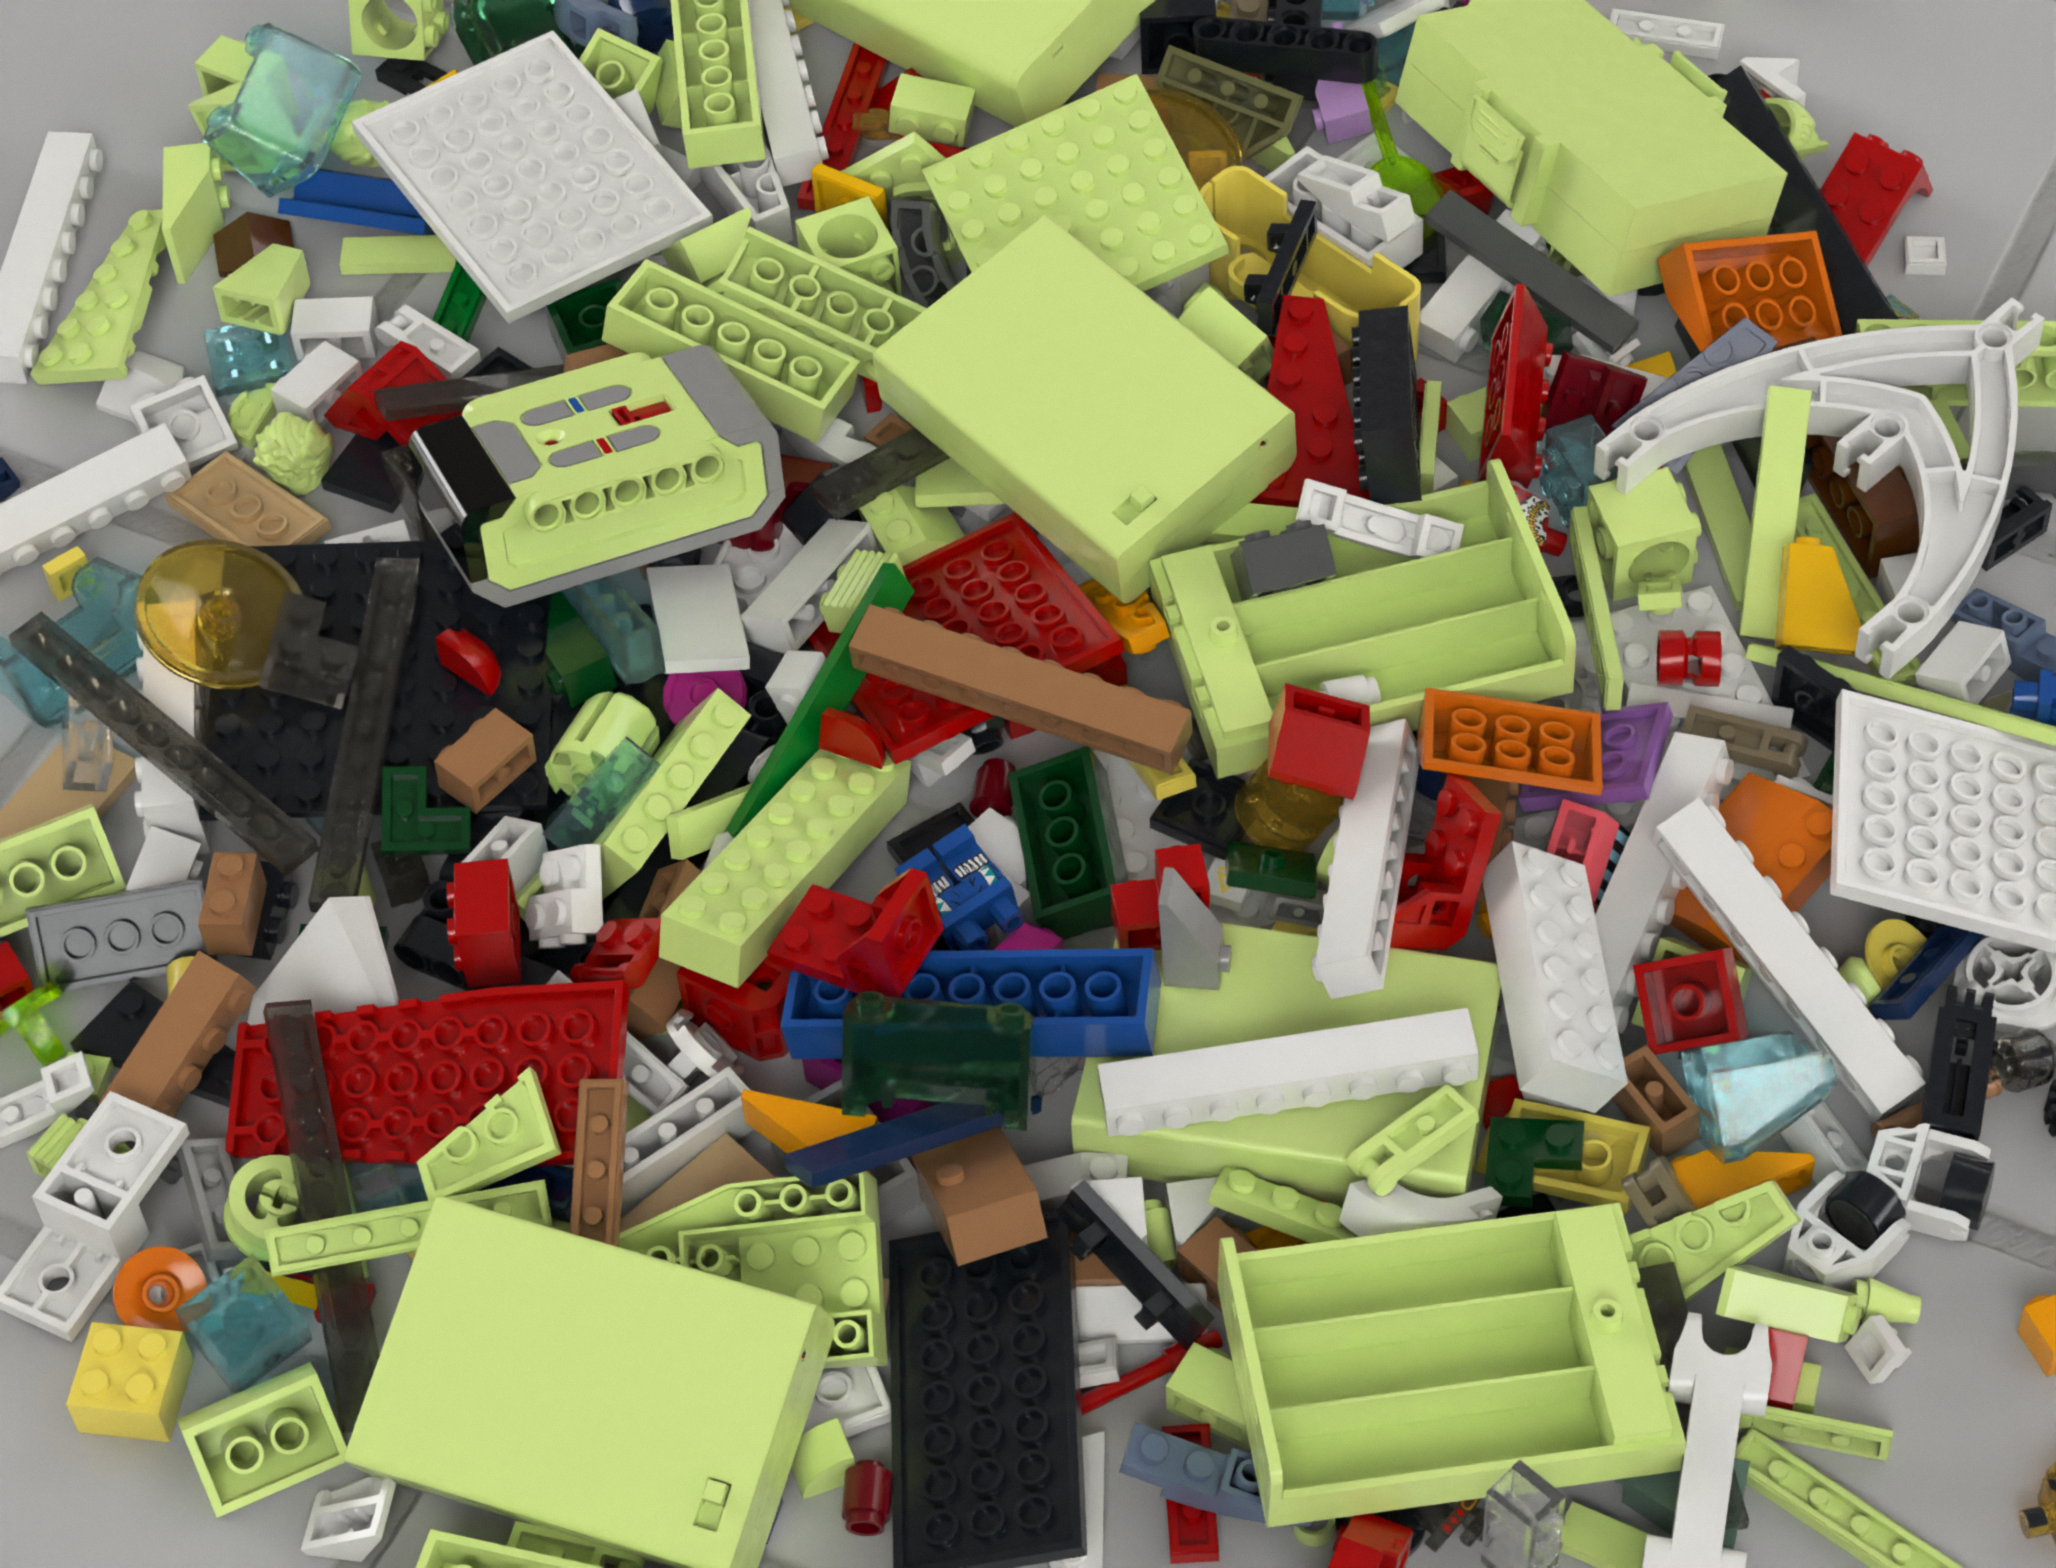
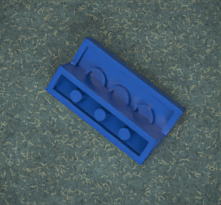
[278,167,436,235]

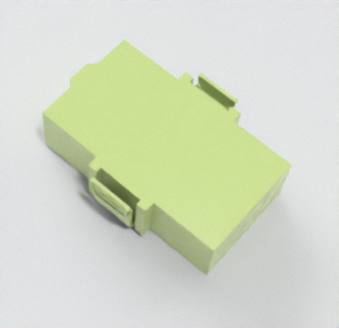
[1394,0,1788,297]

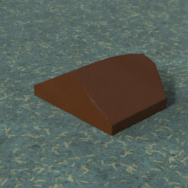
[213,212,294,277]

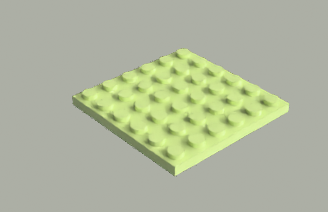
[922,73,1230,292]

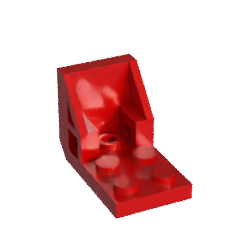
[323,341,469,480]
[1390,773,1502,951]
[767,868,944,1004]
[677,956,790,1062]

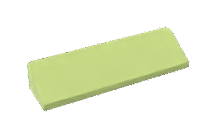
[1738,1405,1893,1461]

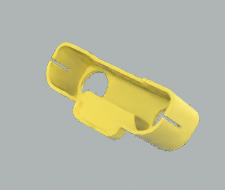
[1200,166,1421,384]

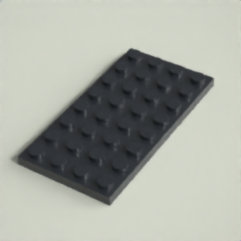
[889,1209,1087,1568]

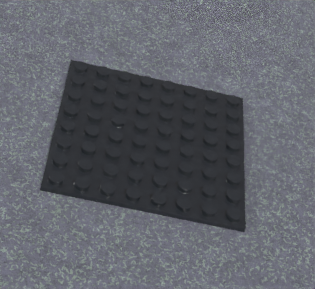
[199,540,552,821]

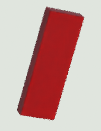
[1162,1423,1219,1564]

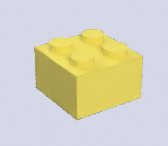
[66,1322,194,1442]

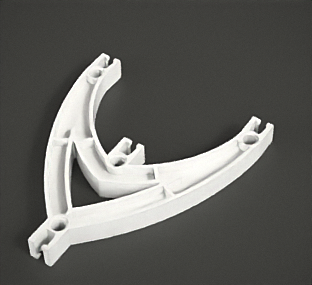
[1593,298,2045,680]

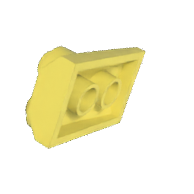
[1475,1098,1650,1216]

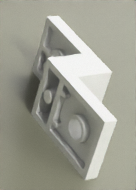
[0,1091,190,1342]

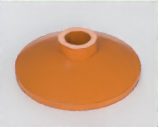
[113,1246,208,1334]

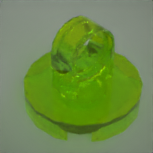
[0,979,66,1067]

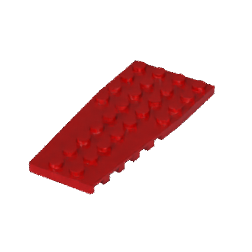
[225,980,630,1166]

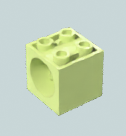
[348,0,450,61]
[795,196,903,297]
[1178,286,1274,384]
[1587,467,1702,602]

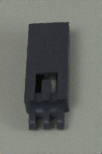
[1919,985,1997,1141]

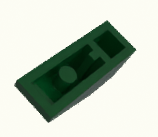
[545,591,618,708]

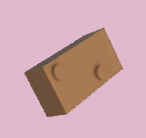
[906,1126,1048,1266]

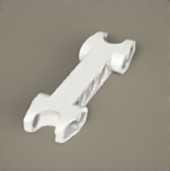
[1641,1312,1772,1568]

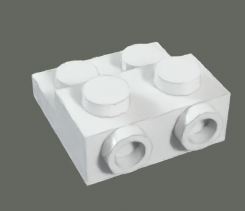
[130,375,238,469]
[525,844,603,949]

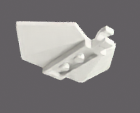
[247,896,399,1025]

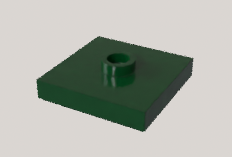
[1225,840,1318,899]

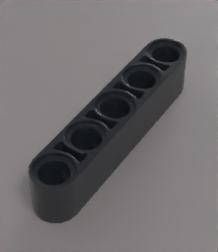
[1192,16,1379,84]

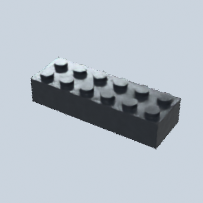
[1352,305,1422,505]

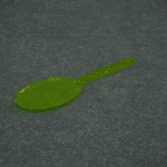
[1361,80,1444,239]

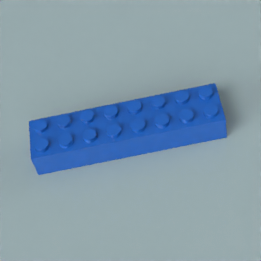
[780,948,1161,1059]

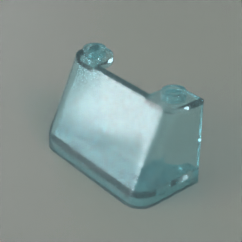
[202,23,362,198]
[0,556,158,728]
[1681,1031,1837,1164]

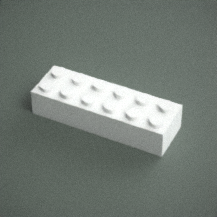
[134,602,211,855]
[1482,841,1628,1113]

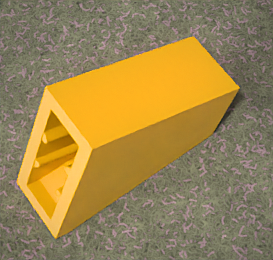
[1774,537,1862,656]

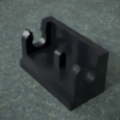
[1981,486,2053,571]

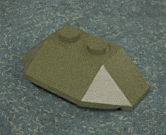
[1155,45,1304,159]

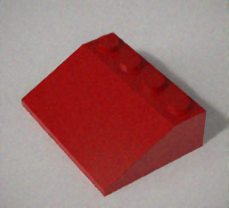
[1477,283,1553,489]

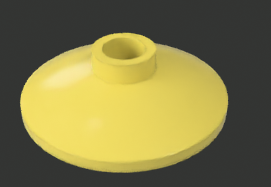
[1865,919,1932,1000]

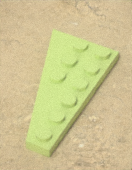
[30,209,166,385]

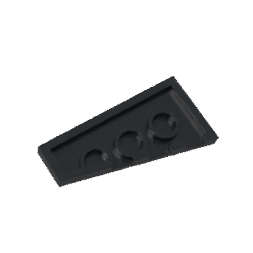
[70,980,235,1107]

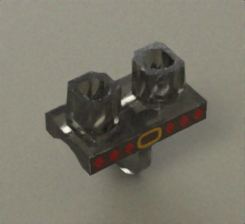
[1413,1498,1500,1553]

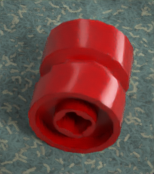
[1656,630,1722,687]

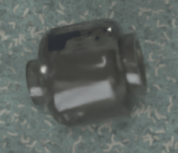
[1990,1028,2056,1093]

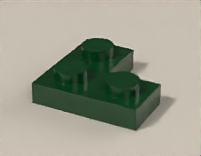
[381,766,472,856]
[1485,1117,1585,1208]

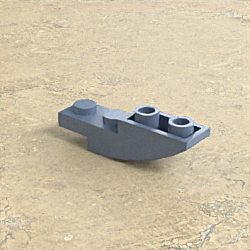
[554,0,639,47]
[1950,588,2056,682]
[1119,1422,1313,1527]

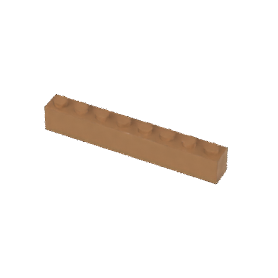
[849,604,1193,775]

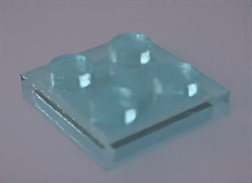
[203,324,293,398]

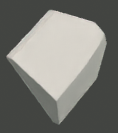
[96,351,185,423]
[300,1476,396,1562]

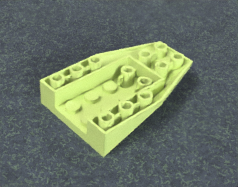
[619,1171,888,1369]

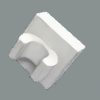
[1844,1315,1912,1384]

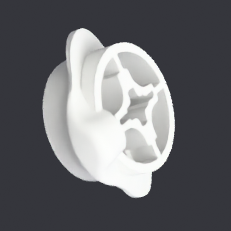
[1953,935,2056,1033]

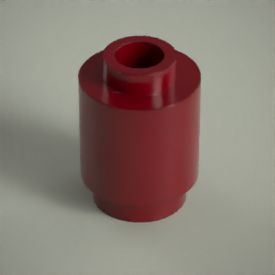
[969,758,1016,818]
[841,1459,893,1536]

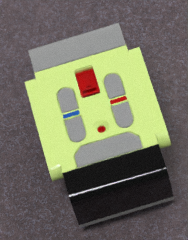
[409,345,786,608]

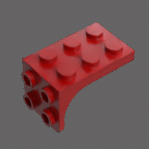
[1820,132,1933,267]

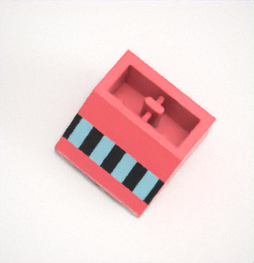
[1544,799,1631,914]

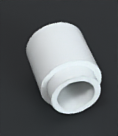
[1317,674,1381,705]

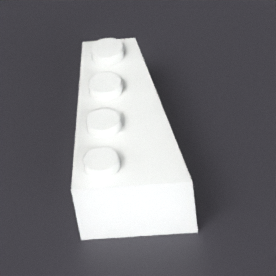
[699,140,793,243]

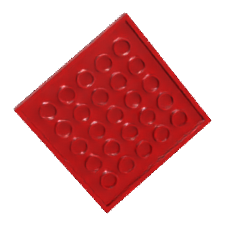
[806,512,1125,765]

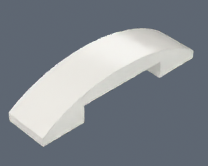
[1295,479,1464,559]
[0,1051,95,1149]

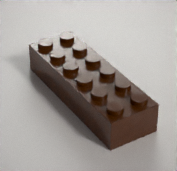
[1770,337,1919,579]

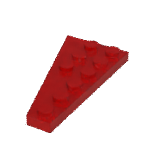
[1250,295,1370,508]

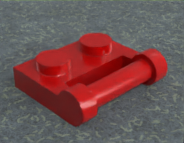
[570,918,661,989]

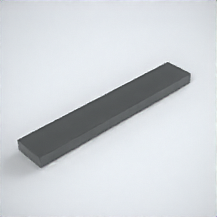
[1425,189,1639,355]

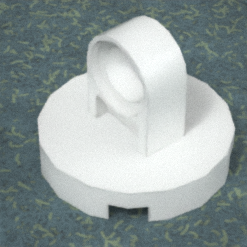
[666,1009,744,1085]

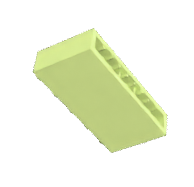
[589,688,752,900]

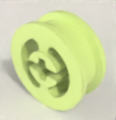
[223,1155,331,1262]

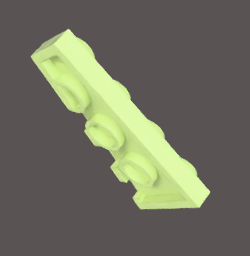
[1629,1181,1802,1325]

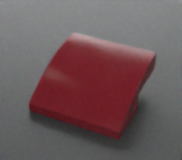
[1541,351,1648,449]

